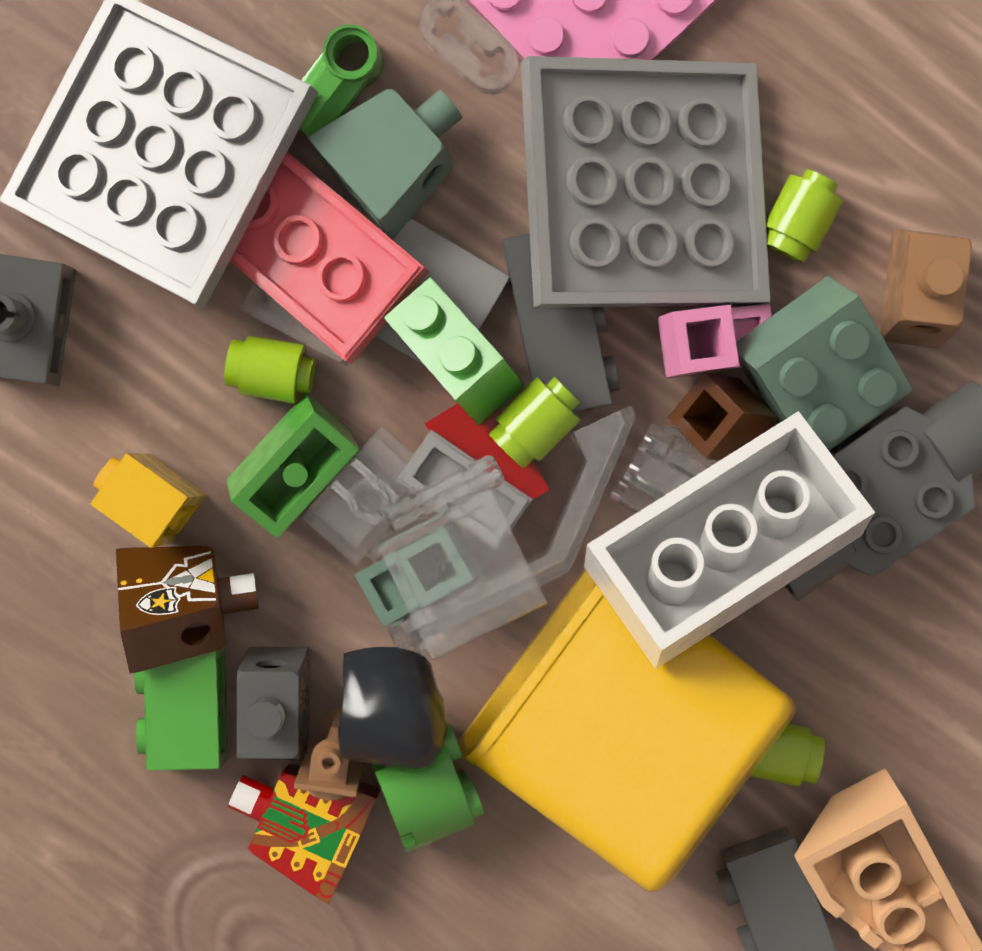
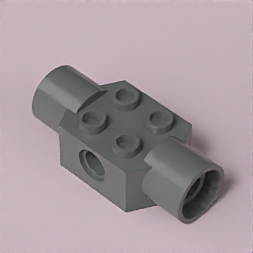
[784,381,982,601]

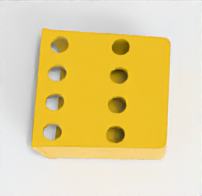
[458,569,796,892]

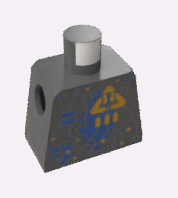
[237,647,309,760]

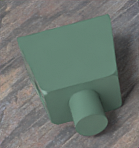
[308,89,463,239]

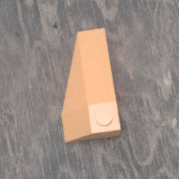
[794,768,982,951]

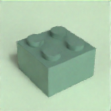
[736,276,913,451]

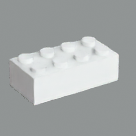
[584,411,875,669]

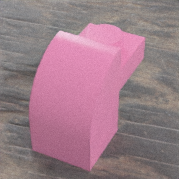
[657,303,772,378]

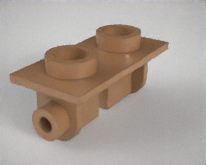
[294,708,366,800]

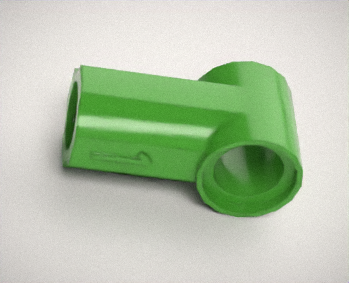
[299,24,384,136]

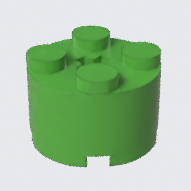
[371,723,484,853]

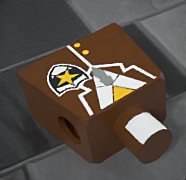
[116,546,259,673]

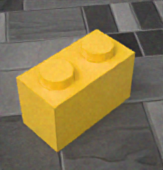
[90,453,207,548]

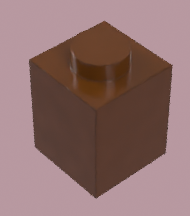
[667,372,778,460]

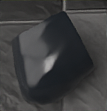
[338,647,448,769]

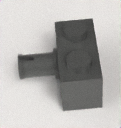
[0,254,76,386]

